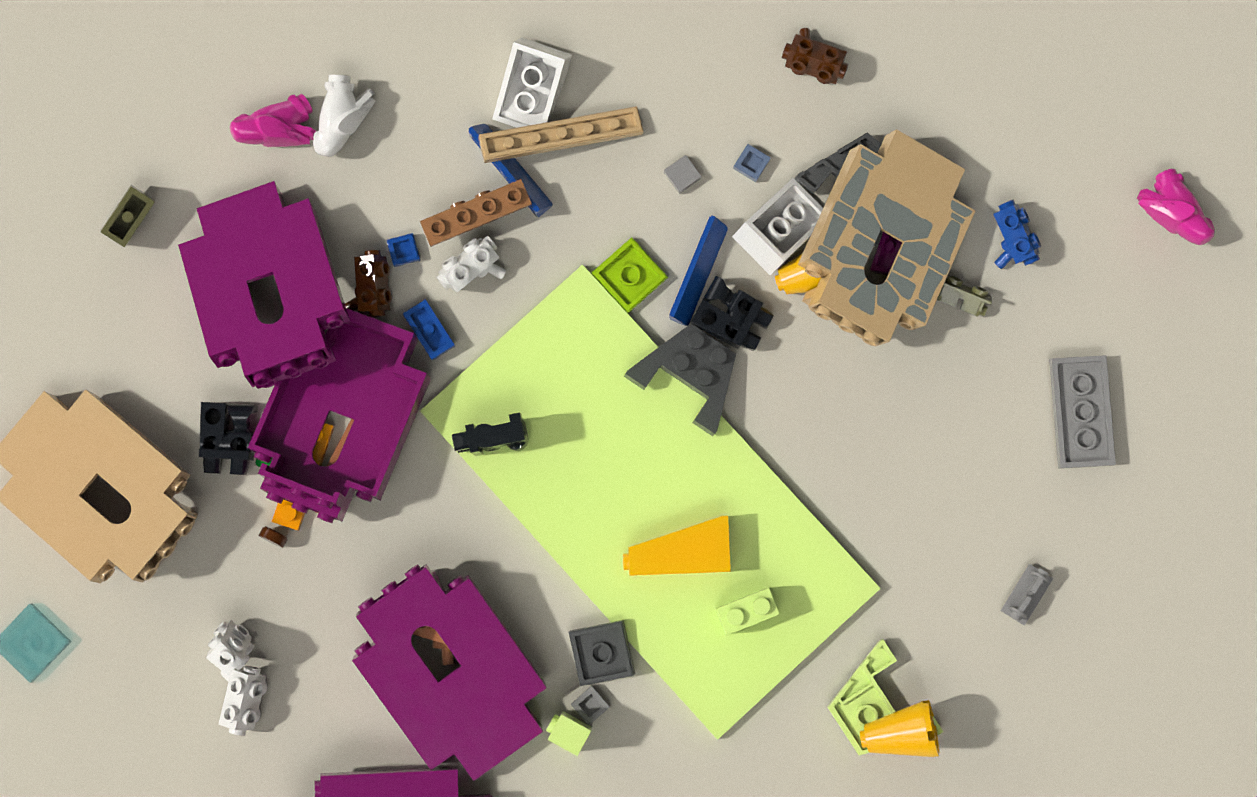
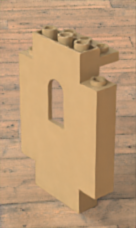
[0,390,198,584]

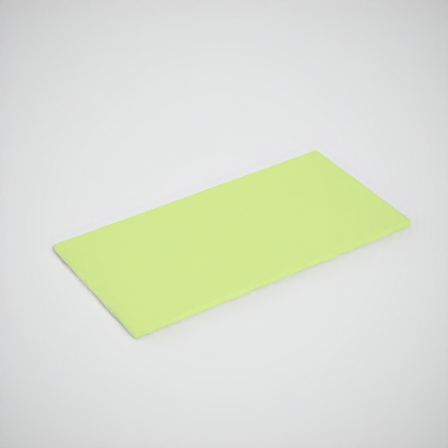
[420,265,881,740]

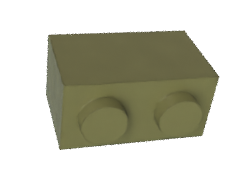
[100,185,155,247]

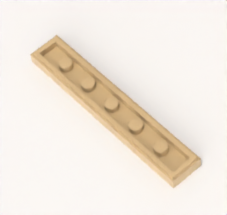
[478,106,643,163]

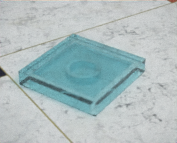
[0,604,72,683]

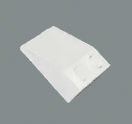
[493,37,572,128]
[732,178,823,276]

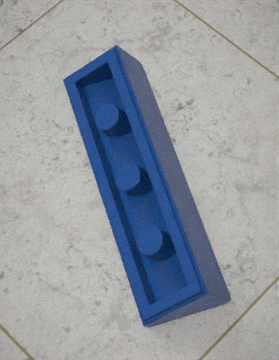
[468,123,553,217]
[669,215,728,326]

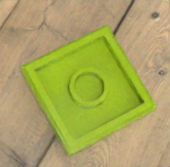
[591,237,668,314]

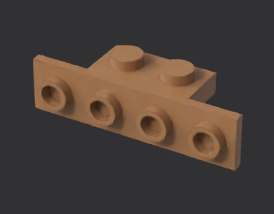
[420,179,532,247]

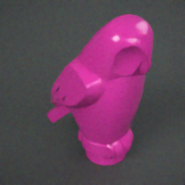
[229,94,316,147]
[1137,169,1215,245]

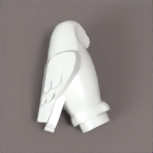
[313,75,376,157]

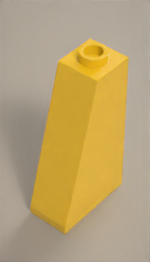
[623,516,731,576]

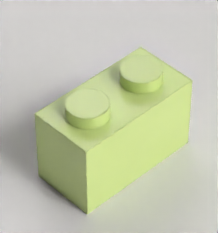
[715,588,779,635]
[546,711,592,756]

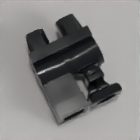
[689,276,774,351]
[199,402,258,475]
[452,412,528,456]

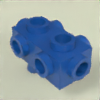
[993,199,1041,269]

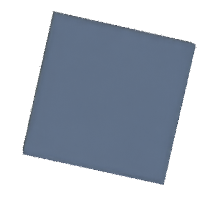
[733,144,771,182]

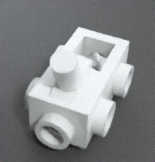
[436,236,506,292]
[206,620,254,676]
[219,666,267,736]

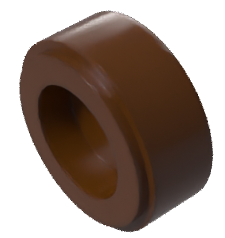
[258,526,288,548]

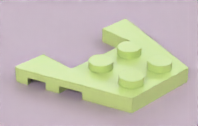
[827,639,943,755]

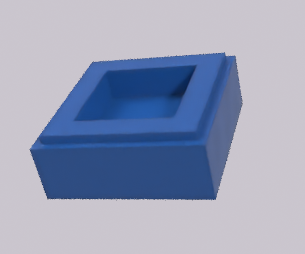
[387,233,420,267]

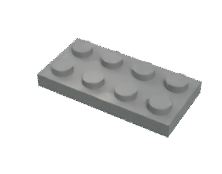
[1049,355,1116,469]

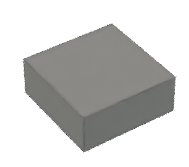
[664,155,702,194]
[571,686,610,725]

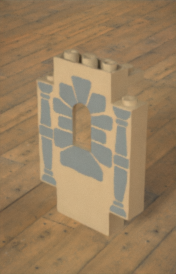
[798,129,975,346]

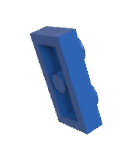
[403,299,455,361]

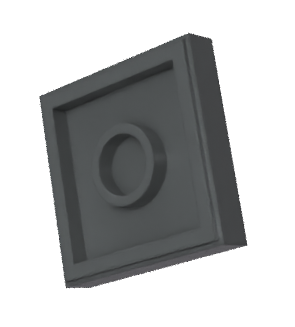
[568,620,635,686]

